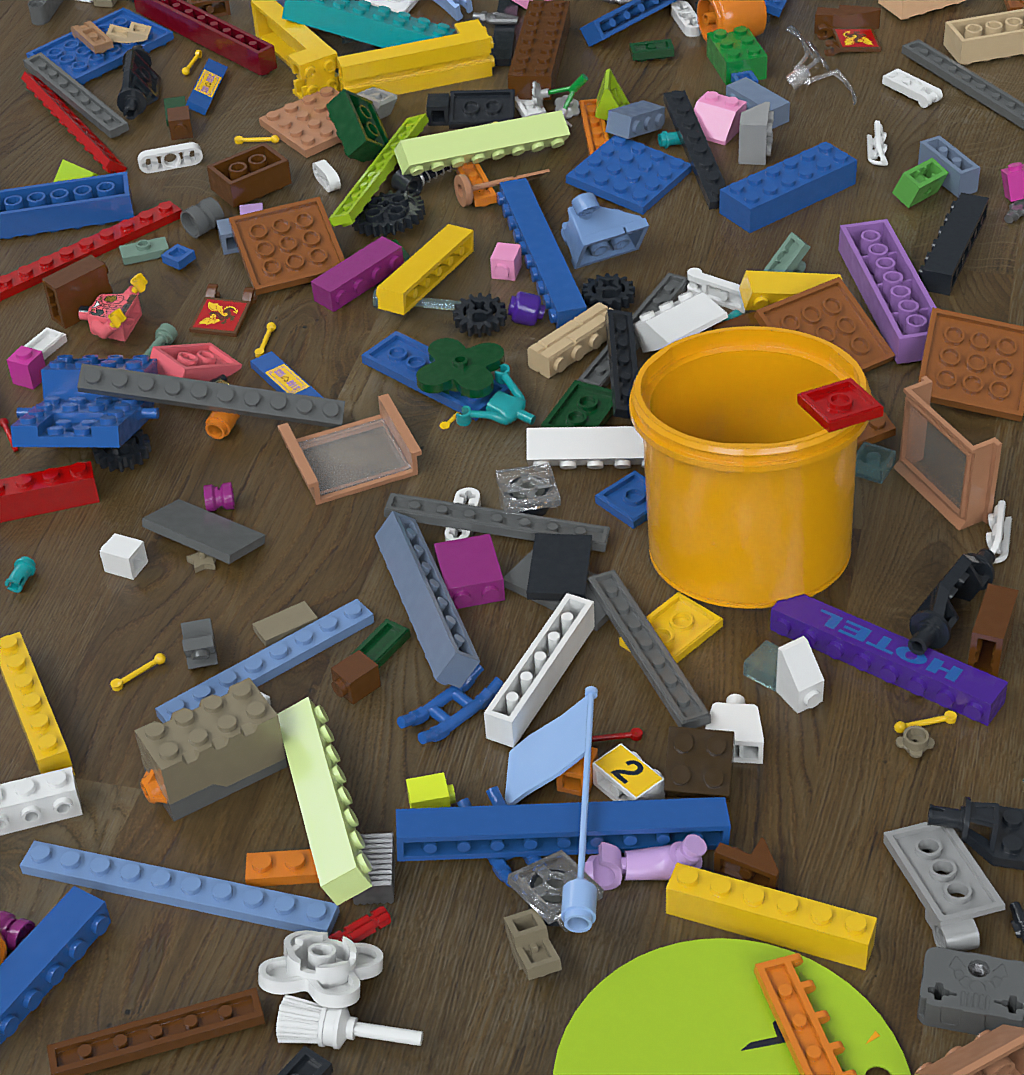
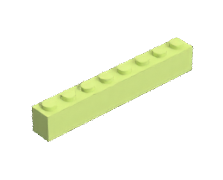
[394,110,570,176]
[277,697,372,906]

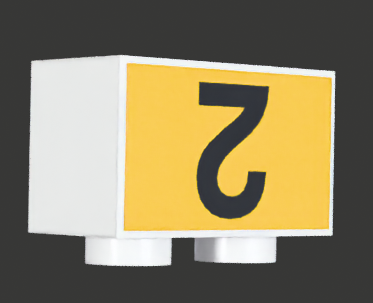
[592,744,665,801]

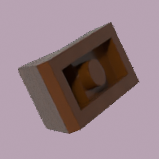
[714,837,779,890]

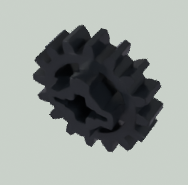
[582,273,635,311]
[453,293,507,338]
[92,429,152,472]

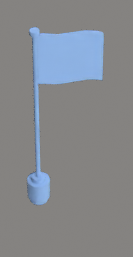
[505,686,598,933]

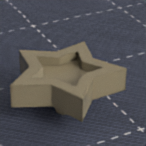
[186,551,217,573]

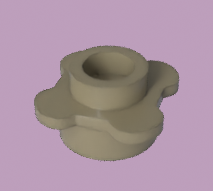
[896,726,935,758]

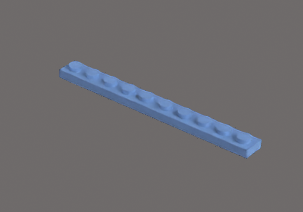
[20,841,340,937]

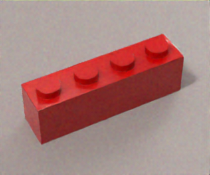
[0,461,100,523]

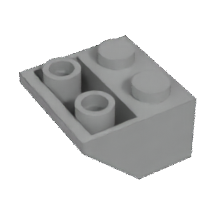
[738,102,774,165]

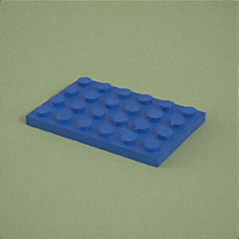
[26,7,174,85]

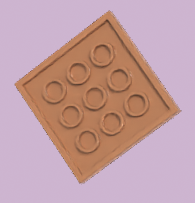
[259,86,341,158]

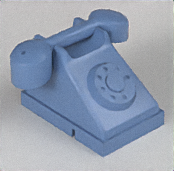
[561,192,649,269]

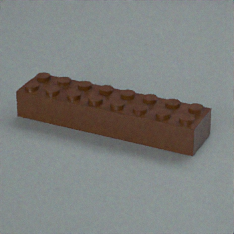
[508,0,571,100]

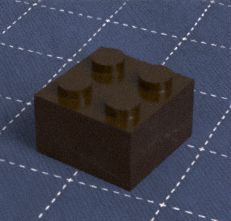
[664,726,735,802]

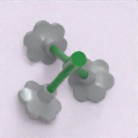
[532,73,588,128]

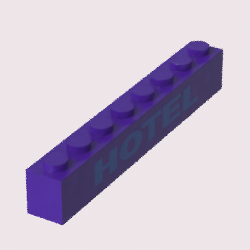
[770,594,1008,726]

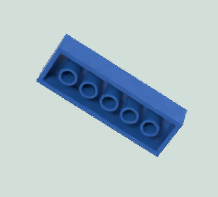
[719,142,857,233]
[0,172,134,239]

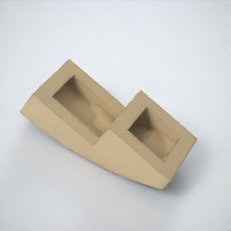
[106,22,152,43]

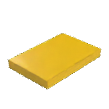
[619,592,723,663]

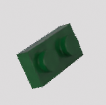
[629,39,674,61]

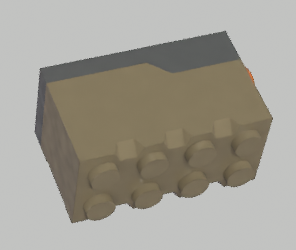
[134,678,288,821]

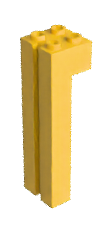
[251,0,341,99]
[337,19,495,95]

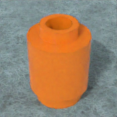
[205,411,240,439]

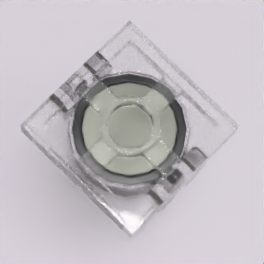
[495,463,561,516]
[507,850,604,932]

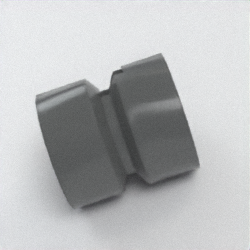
[180,197,225,238]

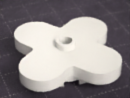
[258,930,383,1008]

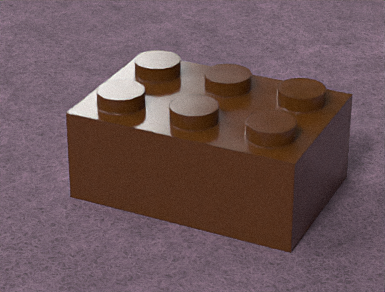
[207,142,292,208]

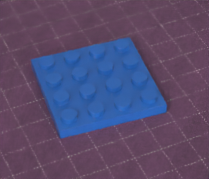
[566,135,692,215]

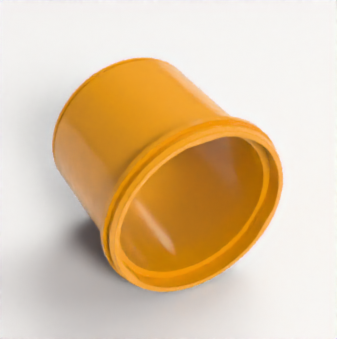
[629,326,872,609]

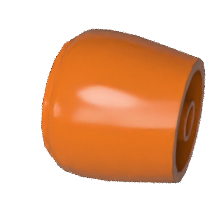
[697,0,767,42]

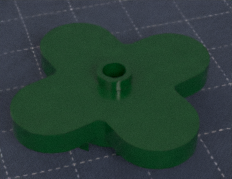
[416,338,505,398]

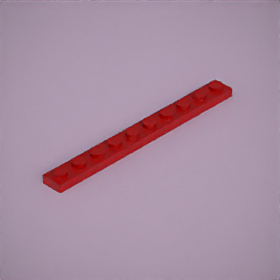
[21,71,127,174]
[0,201,182,301]

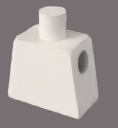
[705,694,764,764]

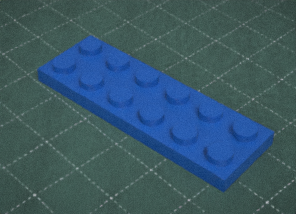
[361,331,510,421]

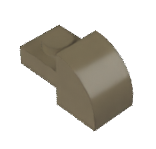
[504,907,562,980]

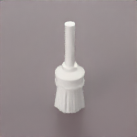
[276,994,423,1050]

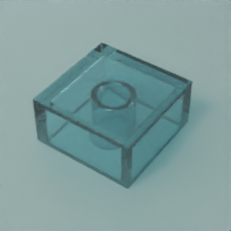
[855,442,896,484]
[743,640,779,691]

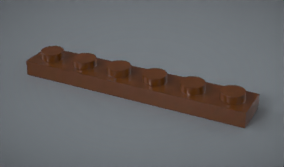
[47,987,265,1075]

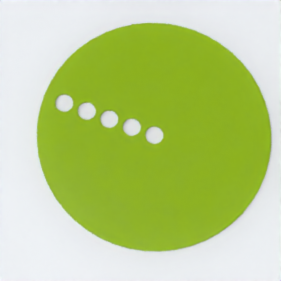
[553,938,911,1075]

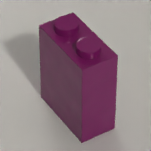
[434,534,505,609]

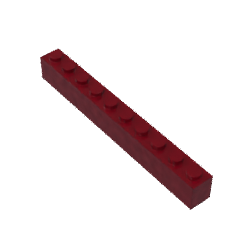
[134,0,277,76]

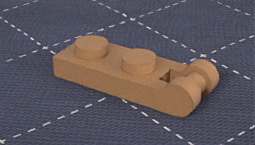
[71,21,114,54]

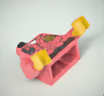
[79,273,148,342]

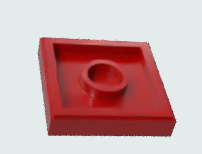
[797,378,884,433]

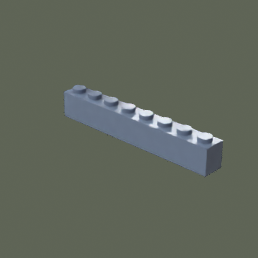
[375,511,480,688]

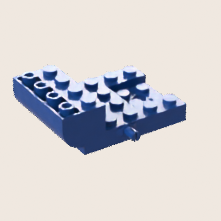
[11,355,159,448]

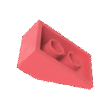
[150,343,242,381]

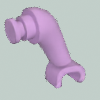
[584,834,707,891]

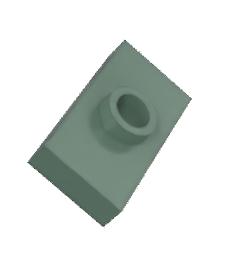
[119,237,169,265]

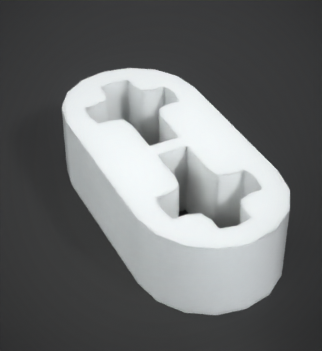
[312,160,341,192]

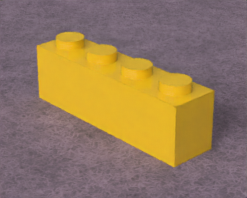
[739,270,842,310]

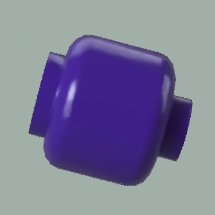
[507,291,545,326]

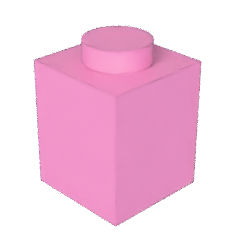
[490,242,522,281]

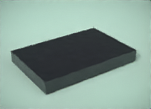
[449,89,515,129]
[526,533,592,601]

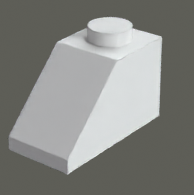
[776,636,824,714]

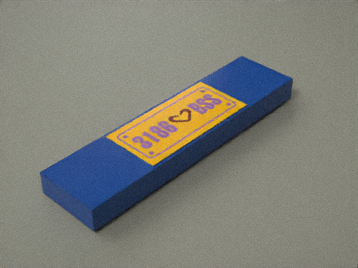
[185,58,228,115]
[250,351,324,398]

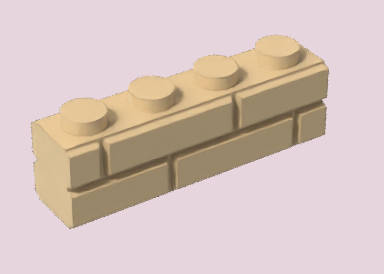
[527,302,613,379]

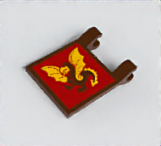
[817,24,882,56]
[189,283,257,337]

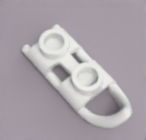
[867,120,888,166]
[986,500,1012,564]

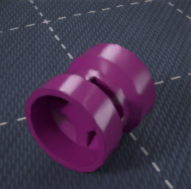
[203,482,235,512]
[0,910,36,951]

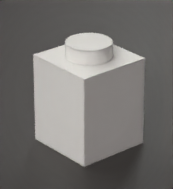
[100,533,148,580]

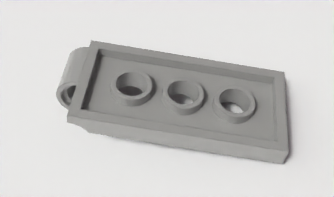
[883,822,1005,952]

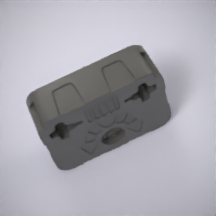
[917,947,1024,1035]

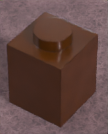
[167,106,193,140]
[331,650,381,705]

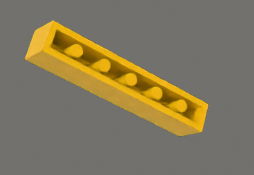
[376,224,474,315]
[0,632,75,775]
[666,863,877,970]

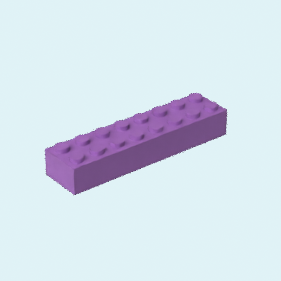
[838,219,936,364]

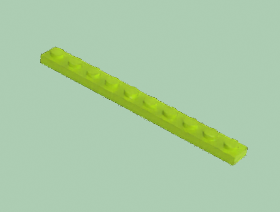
[329,113,429,227]

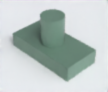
[763,232,811,273]

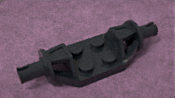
[117,45,161,120]
[908,548,995,655]
[927,796,1024,870]

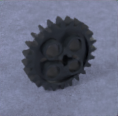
[352,190,426,237]

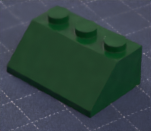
[326,89,389,162]

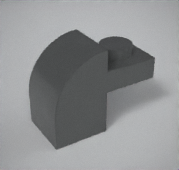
[181,618,218,670]

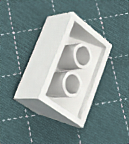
[633,291,728,352]

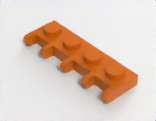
[754,953,857,1075]

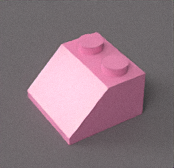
[694,91,747,145]

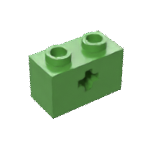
[892,158,949,208]

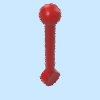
[0,418,19,452]
[592,728,643,742]

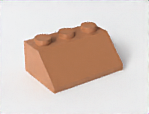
[914,1024,1024,1075]

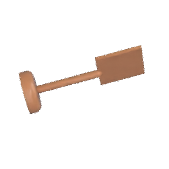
[454,169,550,207]

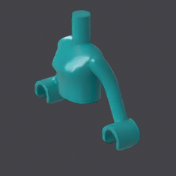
[456,364,536,426]

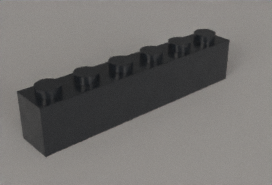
[918,193,989,296]

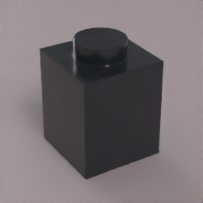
[426,93,450,126]

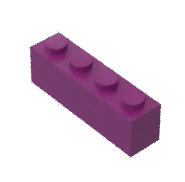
[311,236,404,312]

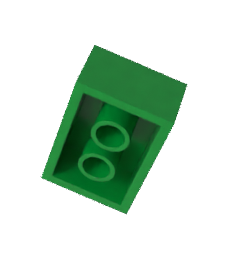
[707,26,768,85]

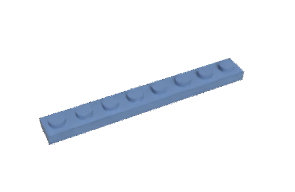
[155,599,374,723]

